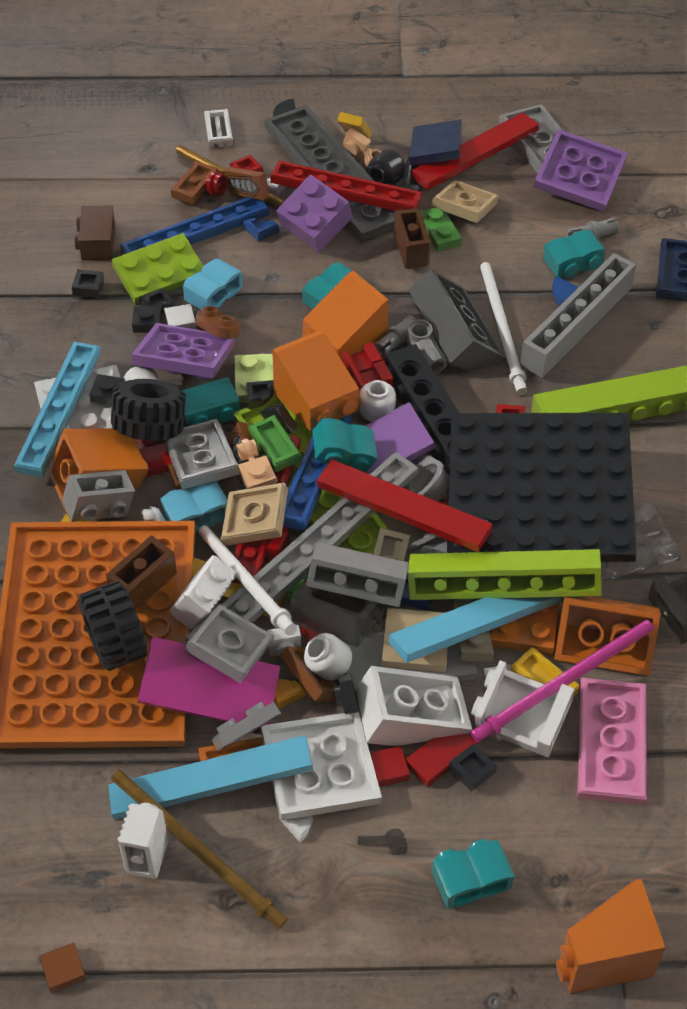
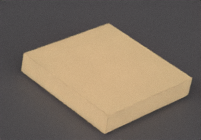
[431,180,499,223]
[221,483,288,546]
[381,608,448,673]

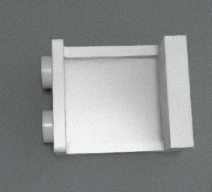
[471,660,574,758]

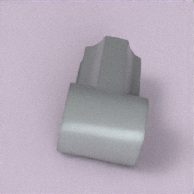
[406,319,448,375]

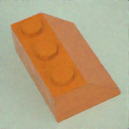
[554,596,661,676]

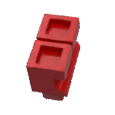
[342,342,393,394]

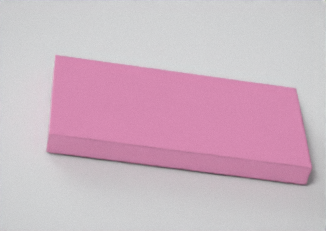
[577,678,647,805]

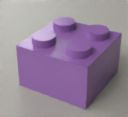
[276,174,353,253]

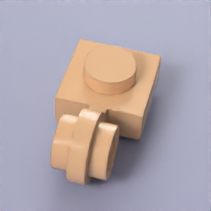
[343,127,381,168]
[236,438,277,489]

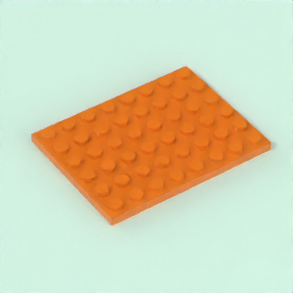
[0,521,195,749]

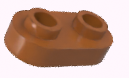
[196,306,240,339]

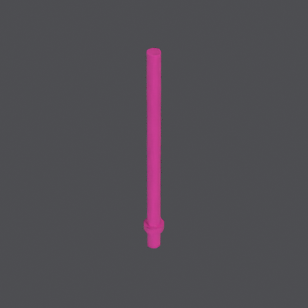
[470,620,654,743]

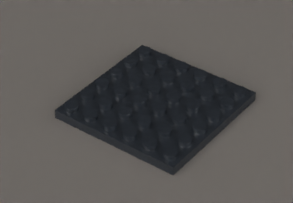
[447,413,637,562]

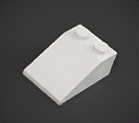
[355,666,472,746]

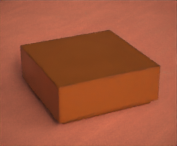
[39,942,86,993]

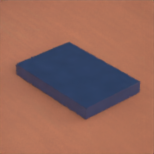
[409,119,463,166]
[656,238,687,302]

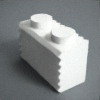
[170,555,237,630]
[117,803,169,879]

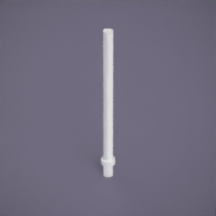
[480,262,528,396]
[198,525,297,636]

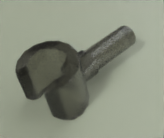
[358,829,408,855]

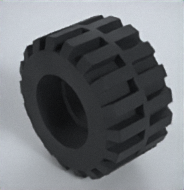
[111,379,186,441]
[79,580,147,671]

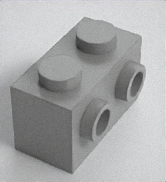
[62,470,135,522]

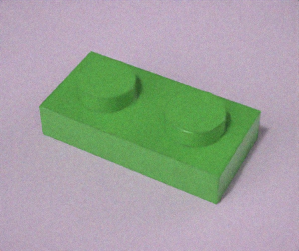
[420,208,462,252]

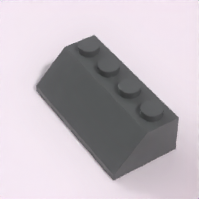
[409,268,507,372]

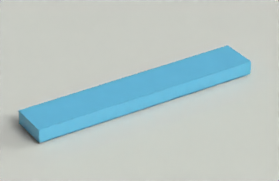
[14,342,101,478]
[388,597,564,663]
[108,735,314,820]

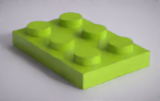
[112,233,203,304]

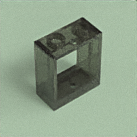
[289,580,386,647]

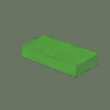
[248,415,302,472]

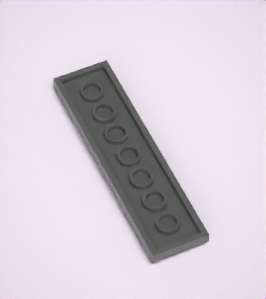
[265,105,396,241]

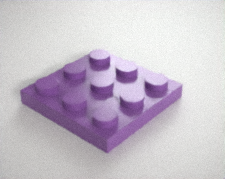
[533,129,628,212]
[131,323,235,379]

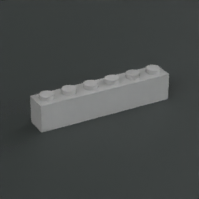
[520,253,637,378]

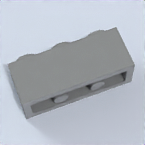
[306,542,409,607]

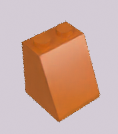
[302,271,389,360]
[272,330,359,431]
[48,428,148,513]
[556,879,666,994]

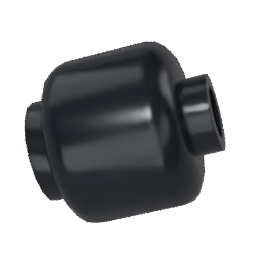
[368,149,405,185]

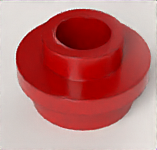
[205,171,227,196]

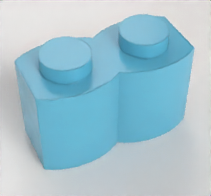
[183,258,243,310]
[160,481,228,532]

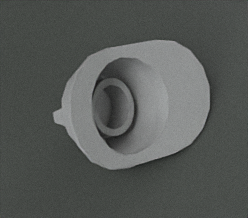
[403,455,449,502]

